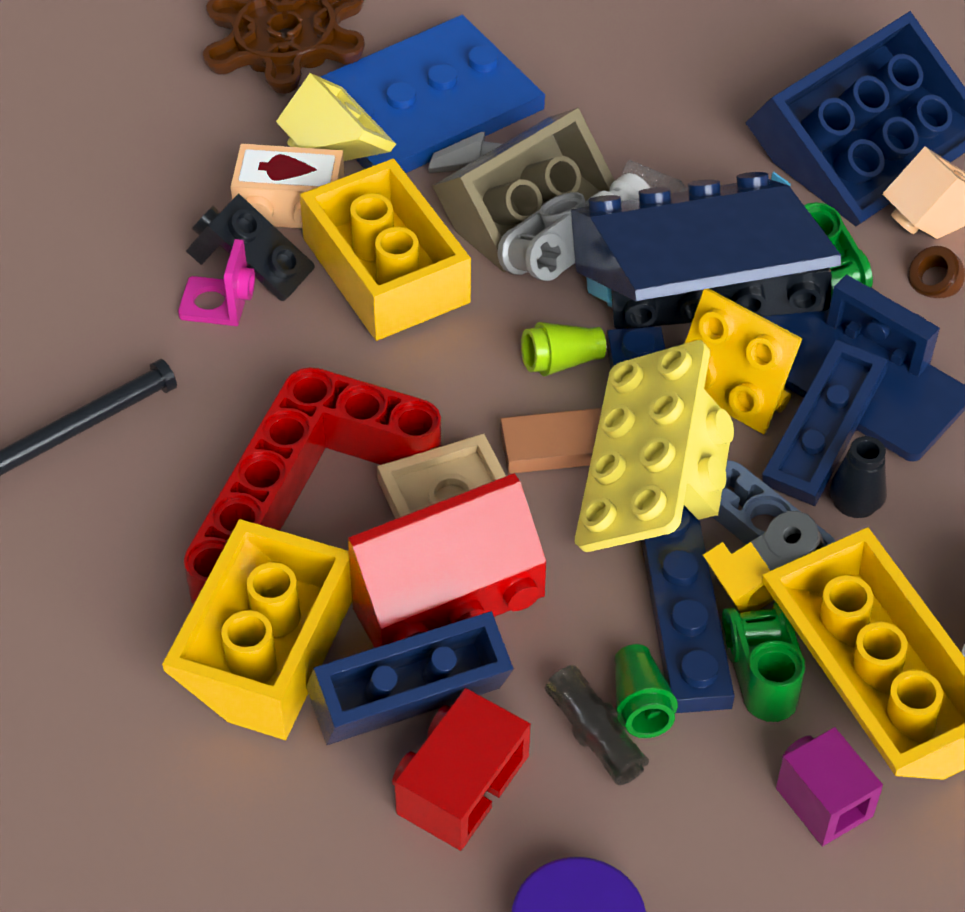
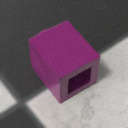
[776,727,883,847]

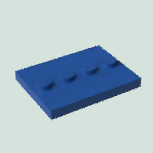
[300,14,545,173]

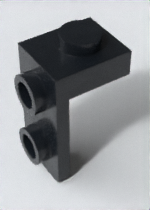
[186,193,315,301]

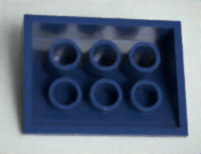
[745,11,965,227]
[571,172,841,301]

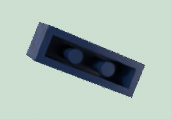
[306,611,514,745]

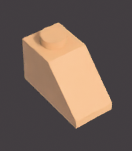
[883,147,965,239]

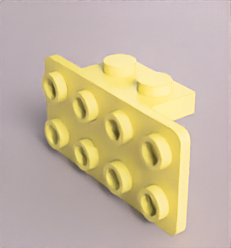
[575,340,734,552]

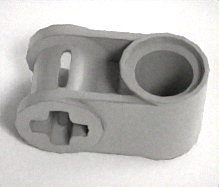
[497,192,587,281]

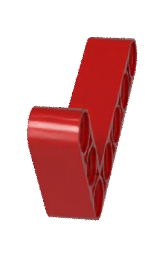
[184,367,441,605]

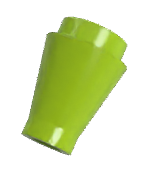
[521,322,606,377]

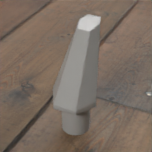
[428,132,502,173]

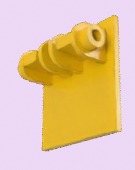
[685,289,802,435]

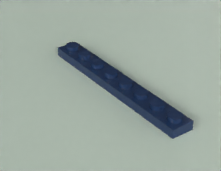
[606,326,735,713]

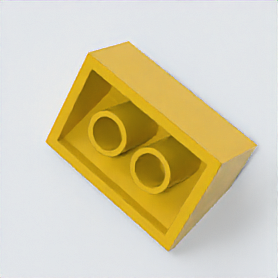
[162,519,352,740]

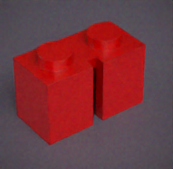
[392,688,531,851]

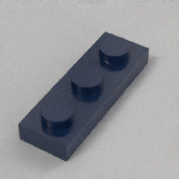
[762,340,888,506]

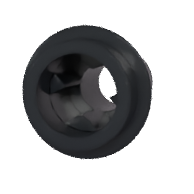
[829,436,887,518]

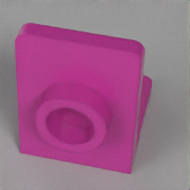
[178,239,255,326]

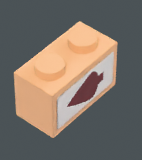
[231,144,345,228]

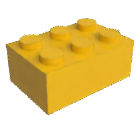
[300,158,471,341]

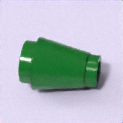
[614,644,678,738]

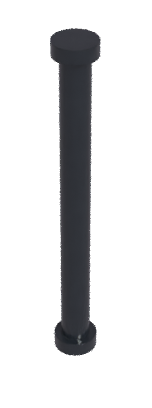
[0,359,177,476]

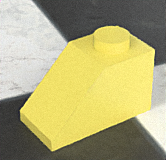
[276,73,396,161]

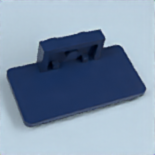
[763,274,965,462]

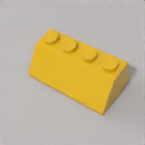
[762,527,965,780]

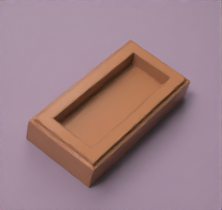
[500,408,602,474]

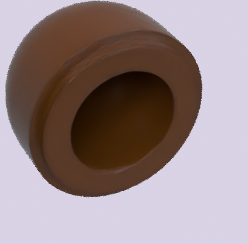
[908,246,965,298]

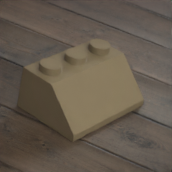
[432,107,615,272]

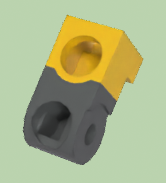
[703,511,826,613]

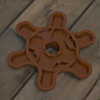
[203,0,365,94]

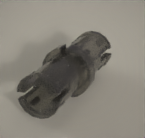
[545,665,649,785]

